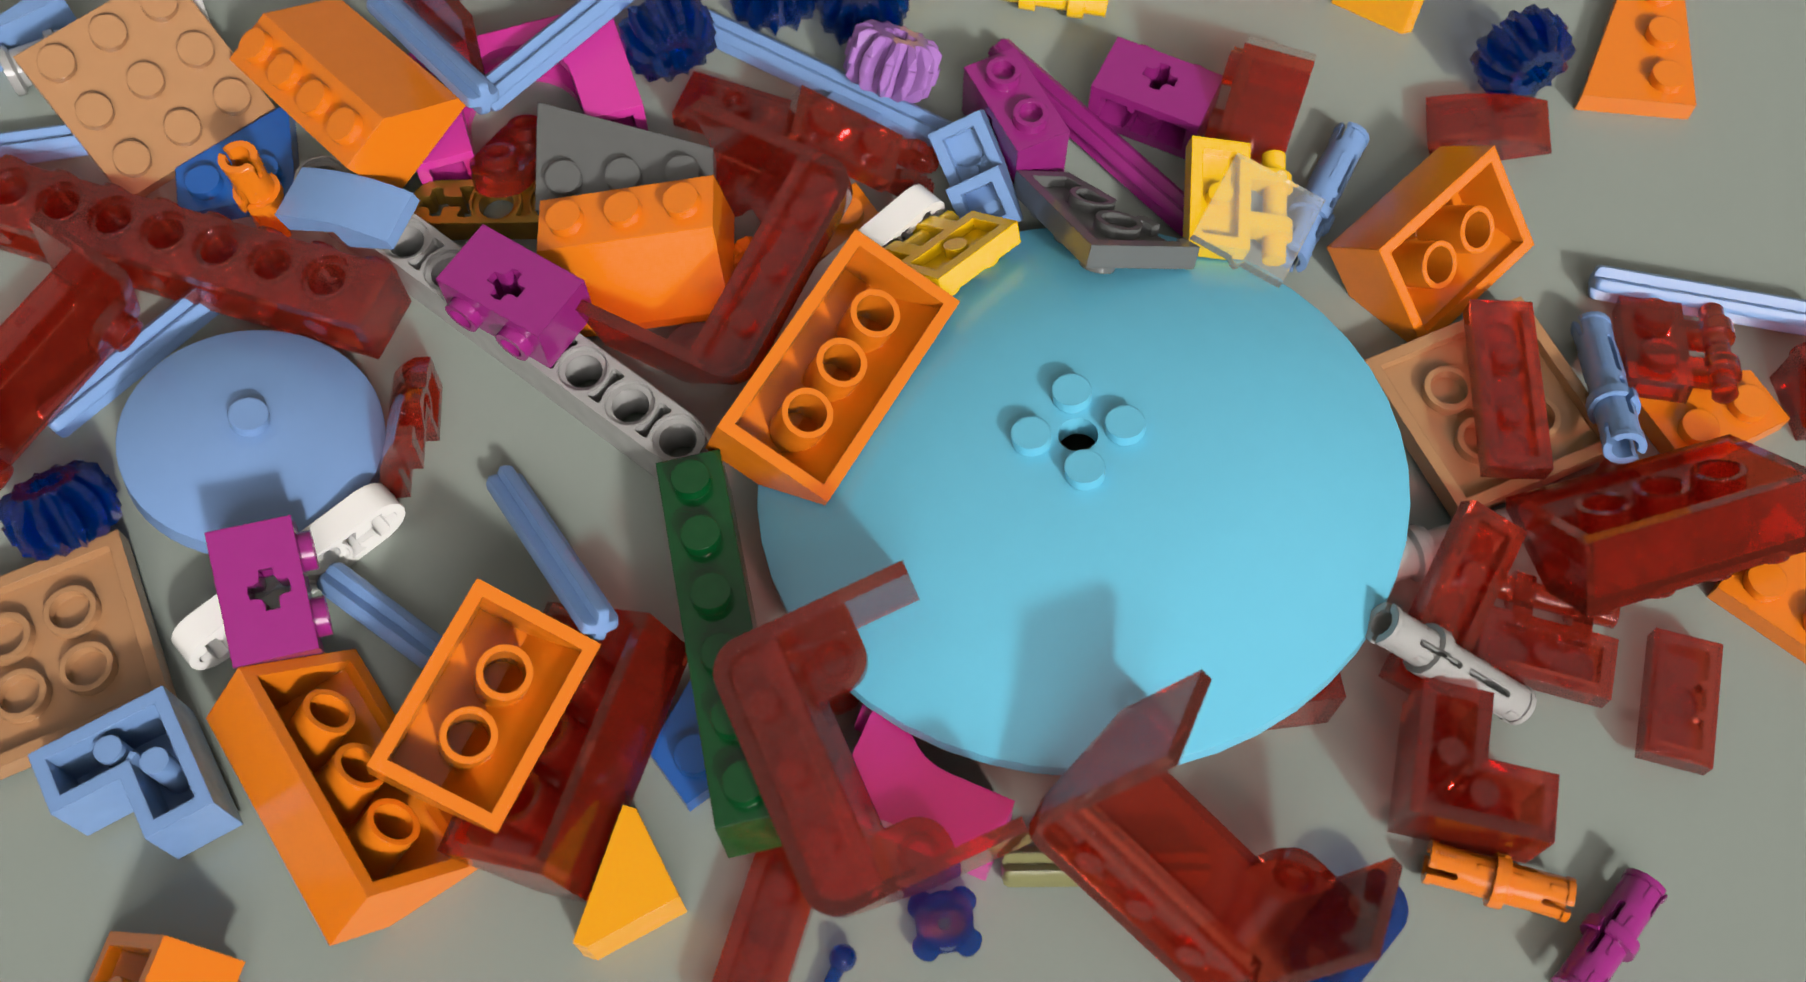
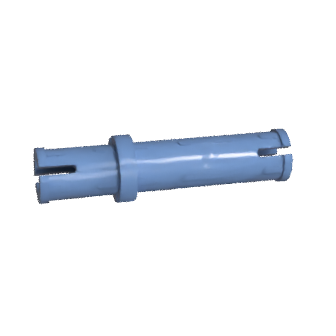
[1279,122,1370,272]
[1570,311,1648,464]

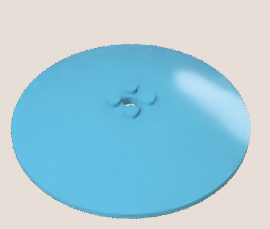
[757,228,1410,777]

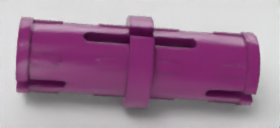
[1551,868,1668,982]

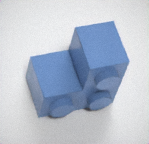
[27,685,243,859]

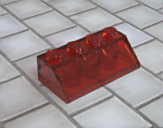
[1506,434,1806,617]
[437,601,688,903]

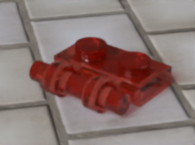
[1612,295,1743,404]
[1472,570,1620,708]

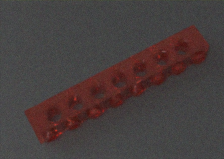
[0,154,412,360]

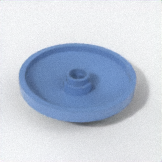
[116,330,387,554]

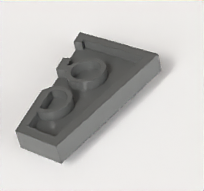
[535,102,717,216]
[1013,170,1200,274]

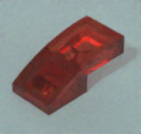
[1426,93,1552,161]

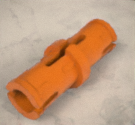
[217,140,292,242]
[1421,839,1577,923]

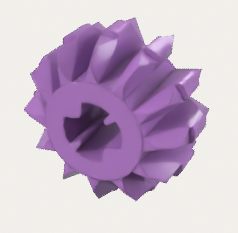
[843,19,942,103]

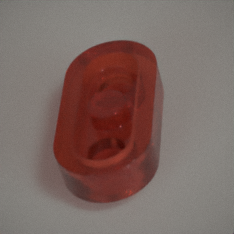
[469,114,537,198]

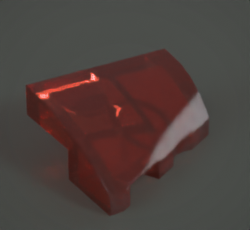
[380,357,443,498]

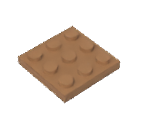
[13,0,276,206]
[1365,296,1606,522]
[0,529,177,780]

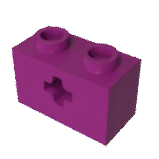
[1088,36,1224,159]
[962,47,1070,184]
[436,224,595,369]
[204,515,333,670]

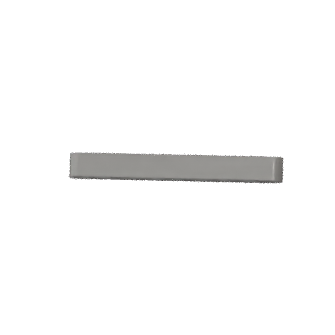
[293,155,709,479]

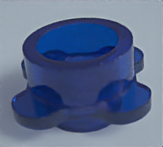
[907,886,982,962]

